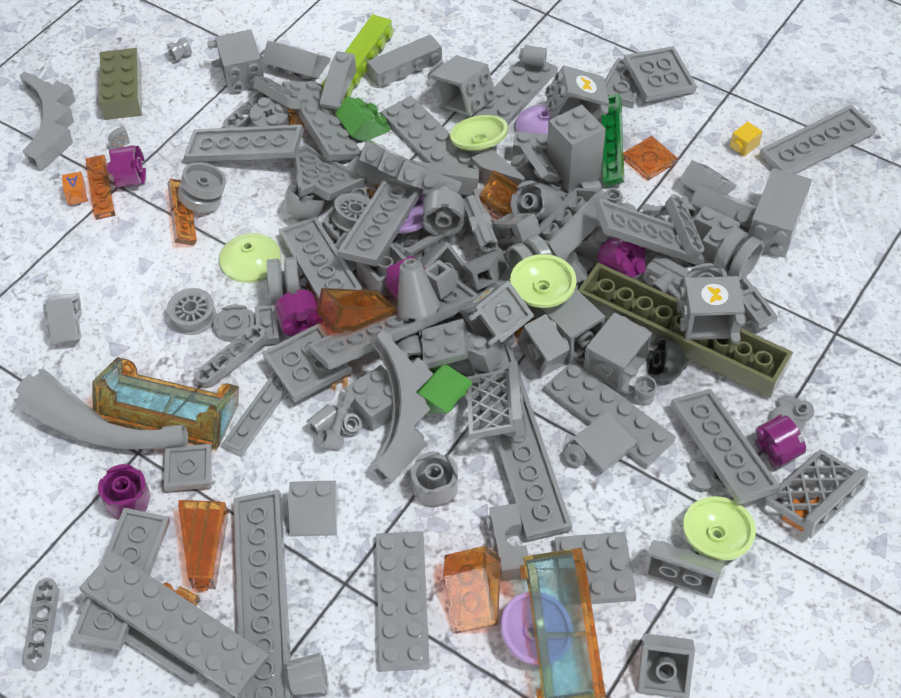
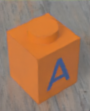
[62,171,88,205]

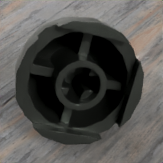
[647,337,688,381]

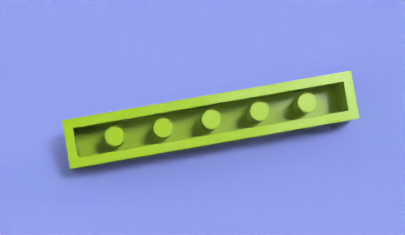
[322,14,394,103]

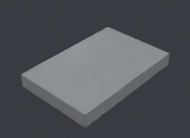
[605,58,641,109]

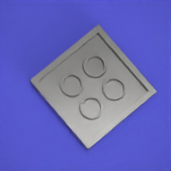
[623,46,697,102]
[262,323,352,402]
[554,532,637,607]

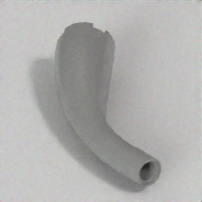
[13,369,188,449]

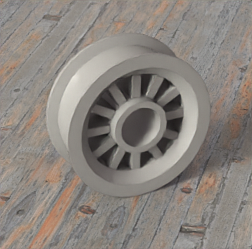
[331,193,371,232]
[167,288,216,335]

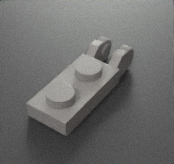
[740,277,778,329]

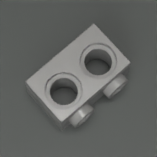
[492,213,541,243]

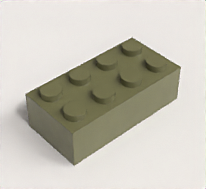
[99,48,142,120]

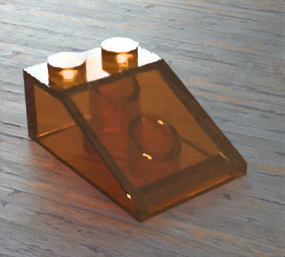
[316,288,397,333]
[443,545,501,634]

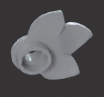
[769,395,815,432]
[689,461,727,490]

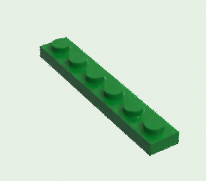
[602,93,624,187]

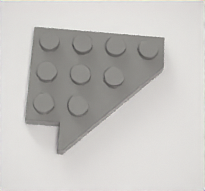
[293,145,366,201]

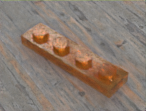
[85,154,116,220]
[167,178,197,246]

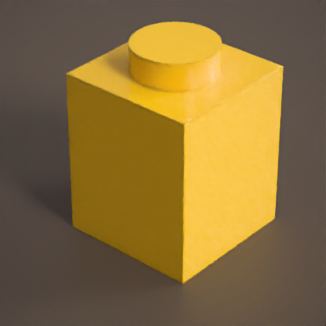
[730,121,763,157]

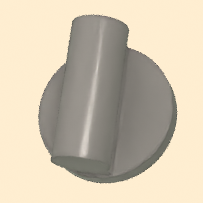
[563,443,588,467]

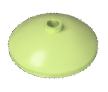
[450,115,508,151]
[219,233,281,283]
[510,254,576,308]
[683,496,756,560]

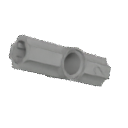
[464,195,498,253]

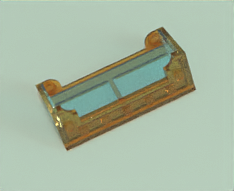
[92,357,239,450]
[520,548,607,698]

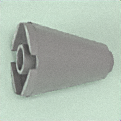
[397,258,440,322]

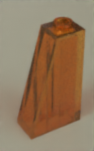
[178,500,229,591]

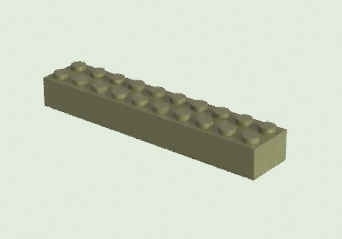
[578,263,793,398]

